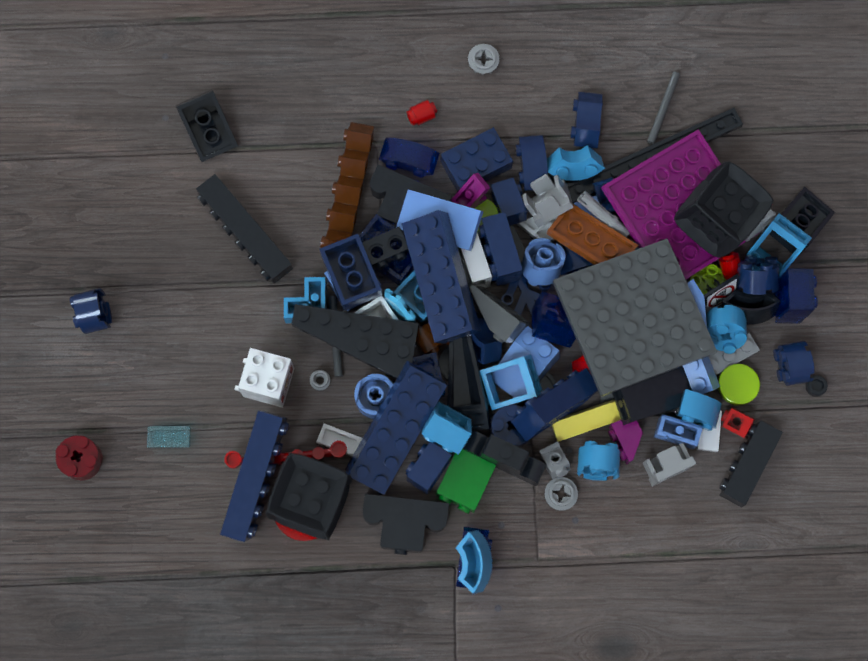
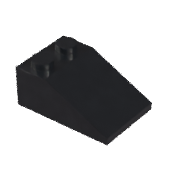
[176,89,238,162]
[769,187,835,256]

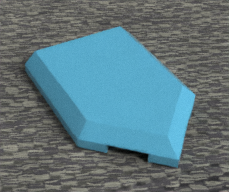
[384,288,416,323]

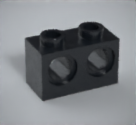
[362,226,410,270]

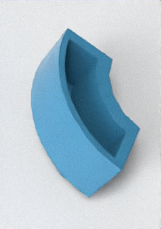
[547,145,605,181]
[677,389,722,431]
[456,530,492,594]

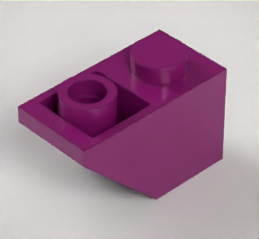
[608,420,643,465]

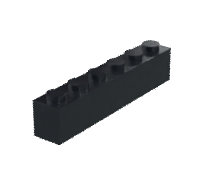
[196,174,293,284]

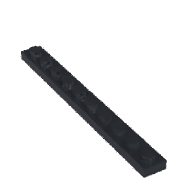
[567,108,743,203]

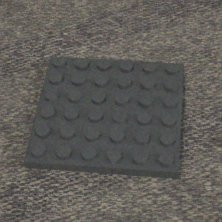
[553,238,717,397]

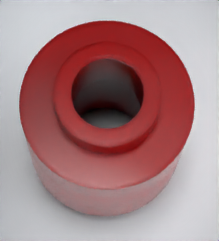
[406,100,437,126]
[719,251,740,280]

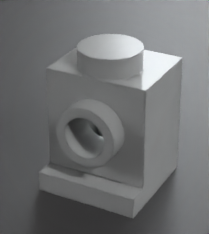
[539,442,571,479]

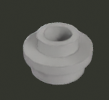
[310,370,330,391]

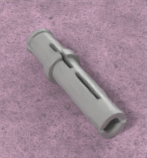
[577,191,630,237]

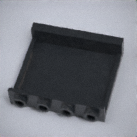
[612,366,692,425]

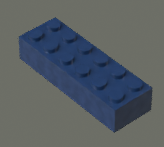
[402,210,481,344]
[345,361,447,495]
[220,411,289,542]

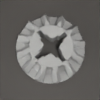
[468,44,499,75]
[545,477,578,510]

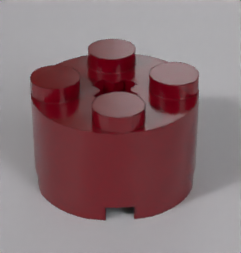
[55,435,103,481]

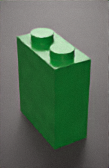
[436,449,496,514]

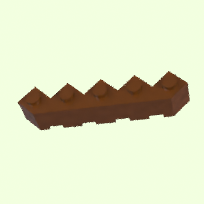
[320,122,375,248]

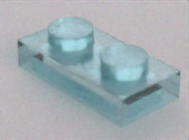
[147,426,191,448]

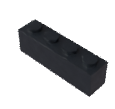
[719,420,783,508]

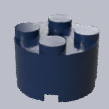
[738,255,780,295]
[70,288,112,334]
[773,341,815,386]
[490,404,528,448]

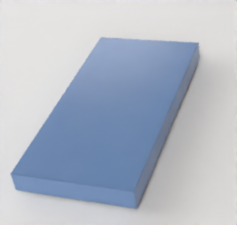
[396,190,483,251]

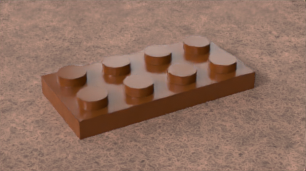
[547,204,638,265]

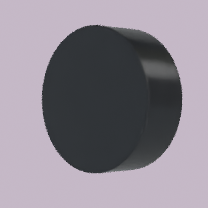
[805,375,828,397]

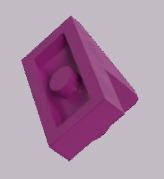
[451,173,490,208]

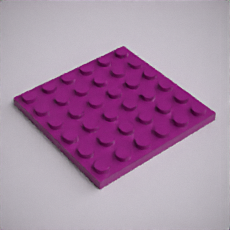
[601,129,761,279]

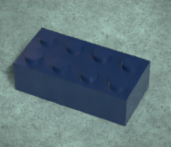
[511,368,598,442]

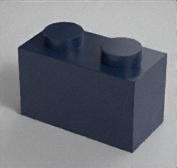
[490,178,529,226]

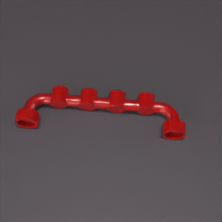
[224,440,347,469]

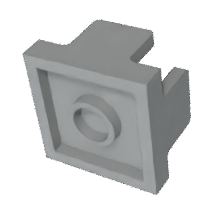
[522,174,573,227]
[643,443,696,487]

